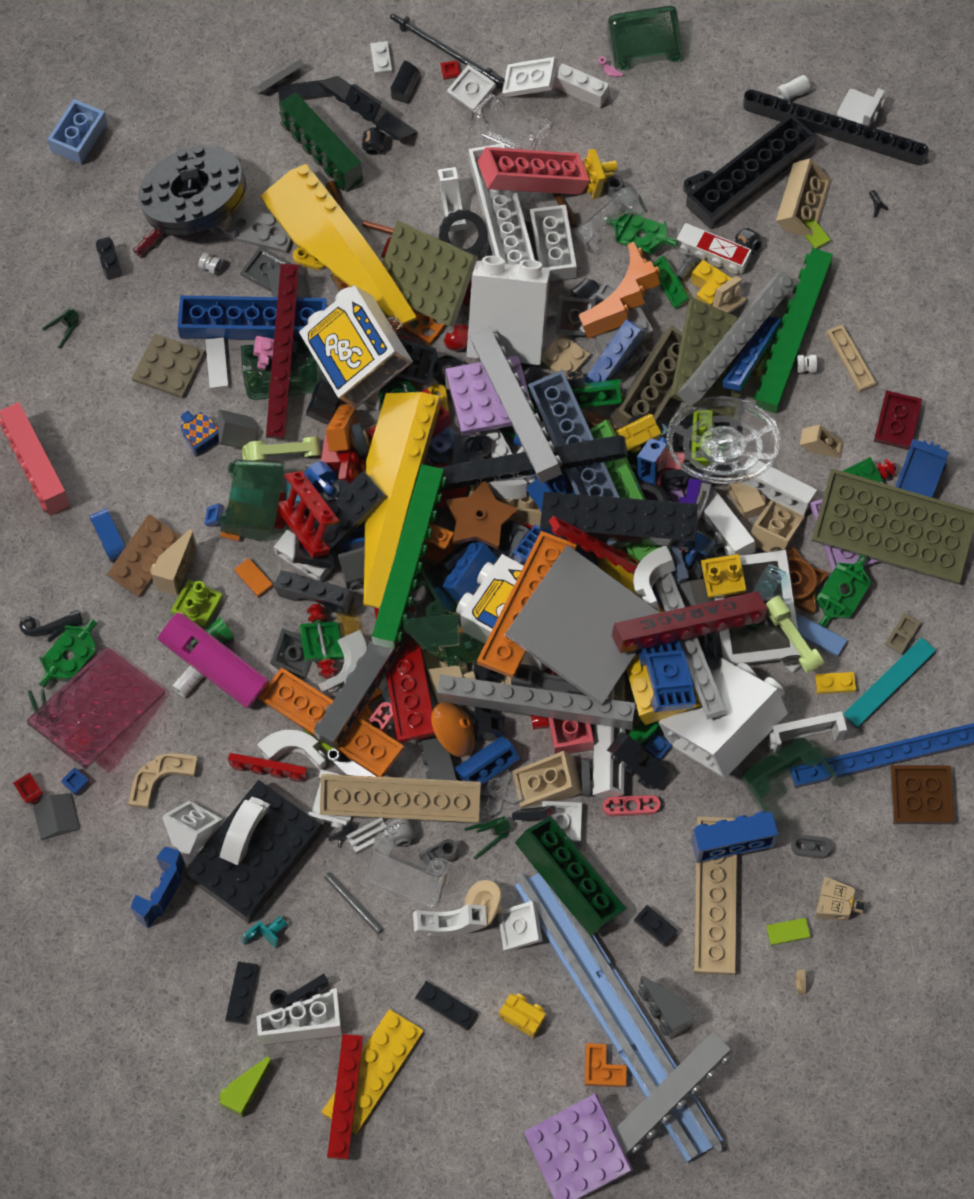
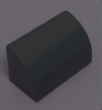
[391,60,421,104]

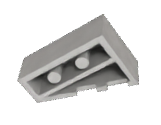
[595,306,654,356]

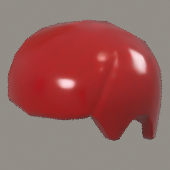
[443,324,468,351]

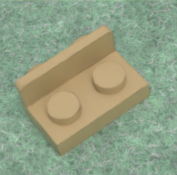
[712,276,746,314]

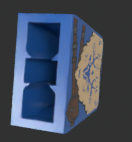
[637,437,668,485]

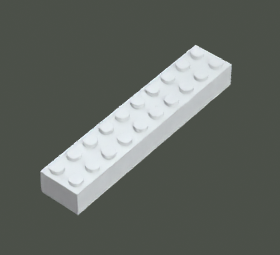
[469,143,535,265]

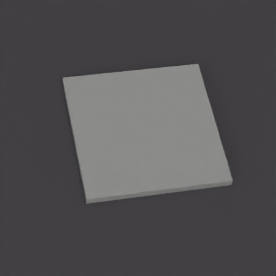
[504,545,660,705]

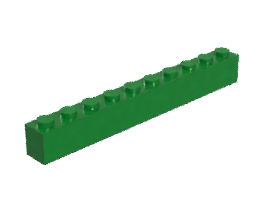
[753,248,833,414]
[372,464,447,649]

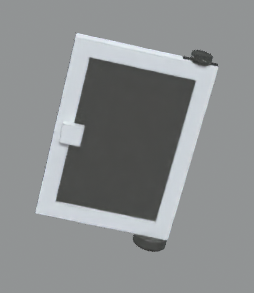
[714,547,801,666]

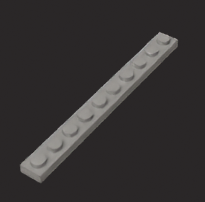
[654,572,726,720]

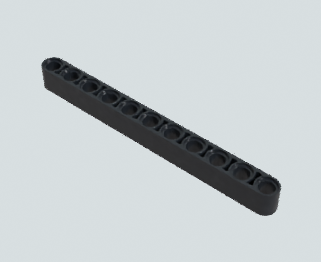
[743,89,929,166]
[438,435,628,491]

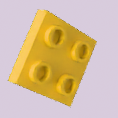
[584,149,618,200]
[701,554,746,599]

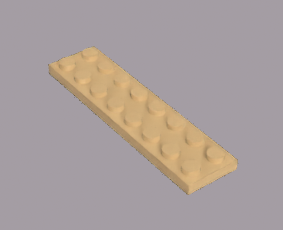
[320,774,481,823]
[694,817,737,975]

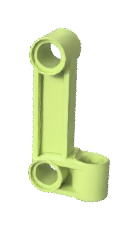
[242,437,321,462]
[766,596,824,674]

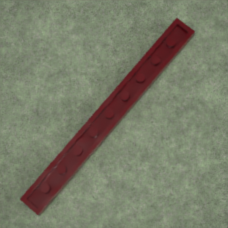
[266,264,299,439]

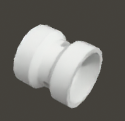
[198,251,223,275]
[796,355,817,373]

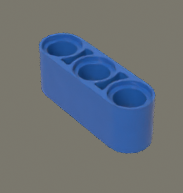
[89,508,125,562]

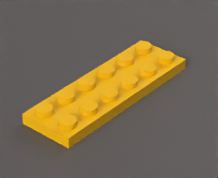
[321,1009,424,1135]

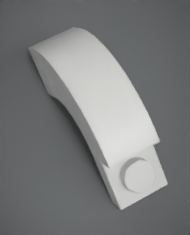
[438,167,467,232]
[476,474,538,499]
[634,546,676,611]
[318,630,367,692]
[257,730,326,771]
[220,797,270,865]
[413,904,487,936]

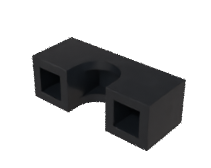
[607,732,669,789]

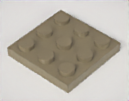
[132,333,205,399]

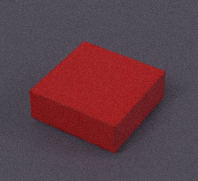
[440,60,460,80]

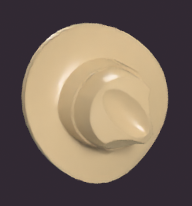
[464,880,503,928]

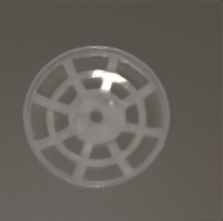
[666,396,781,484]

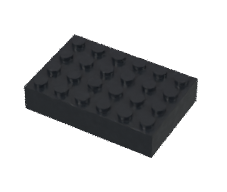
[184,780,323,924]

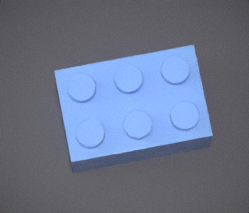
[47,99,108,164]

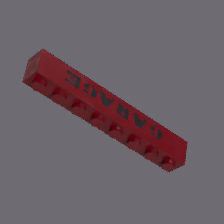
[611,591,767,653]

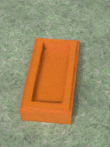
[234,558,273,598]

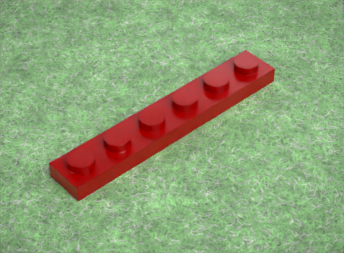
[549,516,639,573]
[327,1034,363,1161]

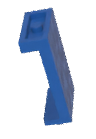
[895,439,949,498]

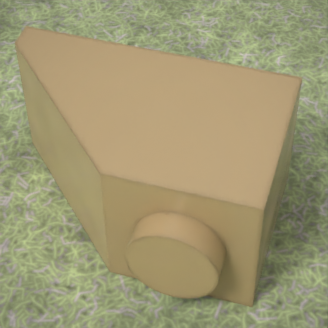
[799,424,843,458]
[727,480,766,520]

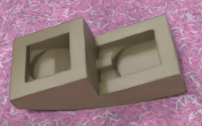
[885,613,921,654]

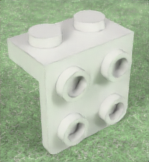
[837,88,886,126]

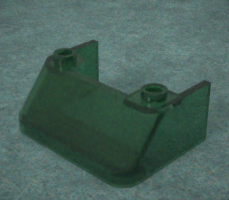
[404,613,483,667]
[741,738,837,813]

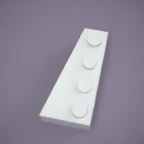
[256,988,342,1045]

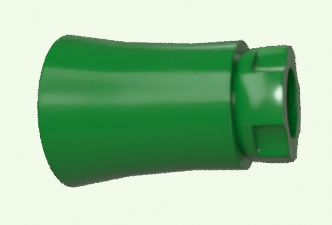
[191,617,235,648]

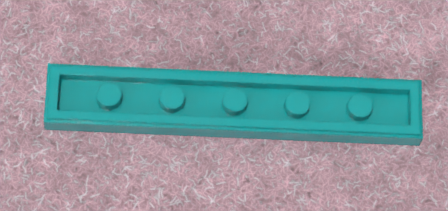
[843,637,936,728]

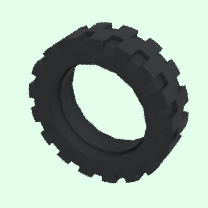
[439,209,488,256]

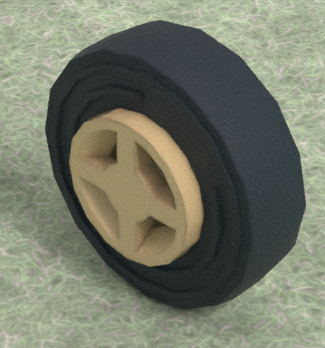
[350,423,370,457]

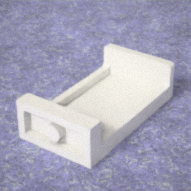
[767,711,847,755]

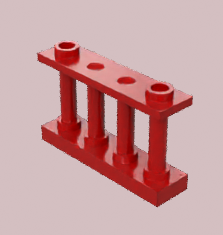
[276,471,339,558]

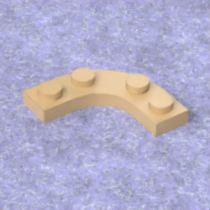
[128,753,198,809]

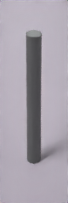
[324,872,383,934]

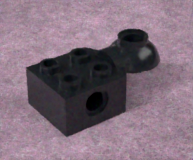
[396,338,462,385]

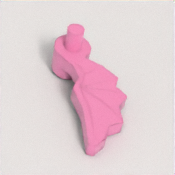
[598,56,623,78]

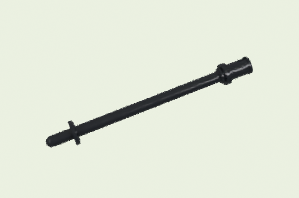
[390,13,505,88]

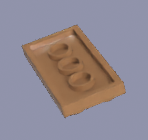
[106,514,180,597]

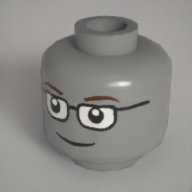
[387,818,415,847]

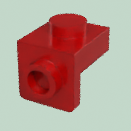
[12,772,43,804]

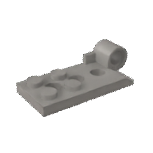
[209,206,292,254]

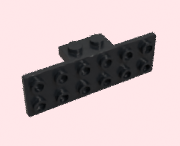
[318,76,417,140]

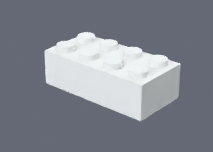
[530,205,577,281]

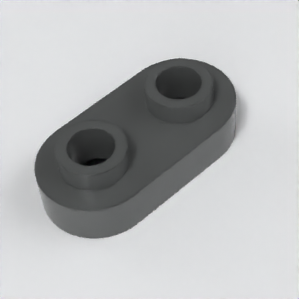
[580,758,594,796]
[791,835,832,858]

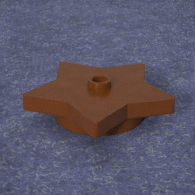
[446,481,517,549]
[756,546,828,614]

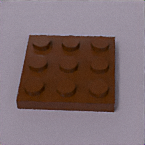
[890,765,954,824]

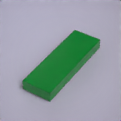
[653,255,691,310]

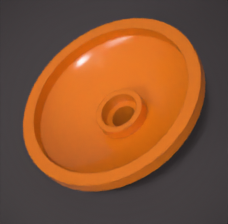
[431,702,476,757]

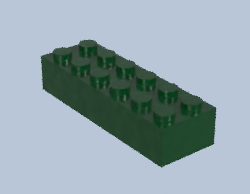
[279,92,363,192]
[515,816,627,937]

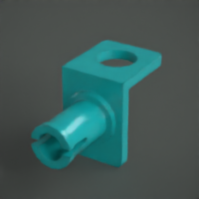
[242,916,288,949]

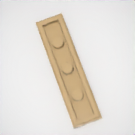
[826,324,876,392]

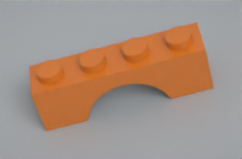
[326,404,359,452]

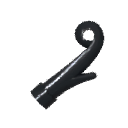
[19,610,83,642]

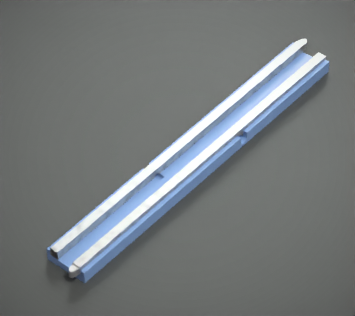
[515,873,723,1163]

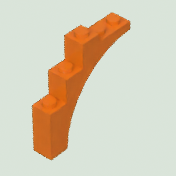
[579,242,661,339]

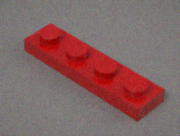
[228,753,308,782]

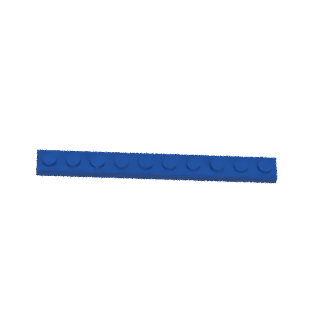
[789,723,974,788]

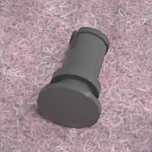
[676,253,701,282]

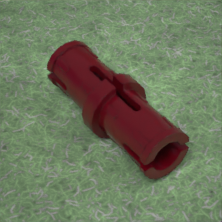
[133,228,165,258]

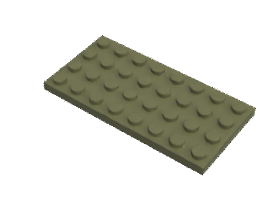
[811,468,974,584]

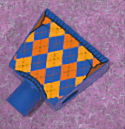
[180,411,219,457]

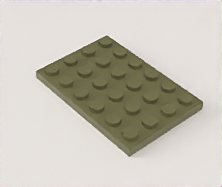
[383,220,478,327]
[670,298,746,421]

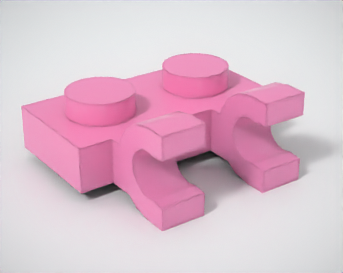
[253,336,274,370]

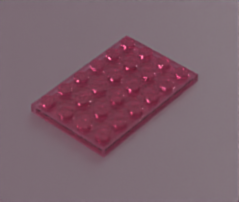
[27,647,165,769]

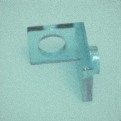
[753,563,786,598]

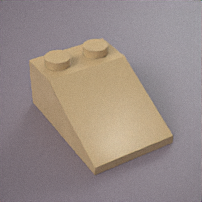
[750,500,807,552]
[150,529,197,595]
[512,751,582,808]

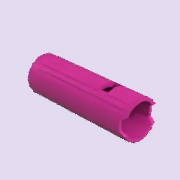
[157,612,269,709]

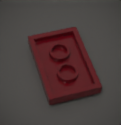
[873,390,922,450]

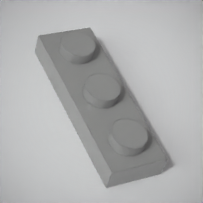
[253,59,304,94]

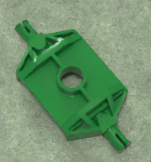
[604,209,678,254]
[816,555,871,628]
[38,619,98,688]

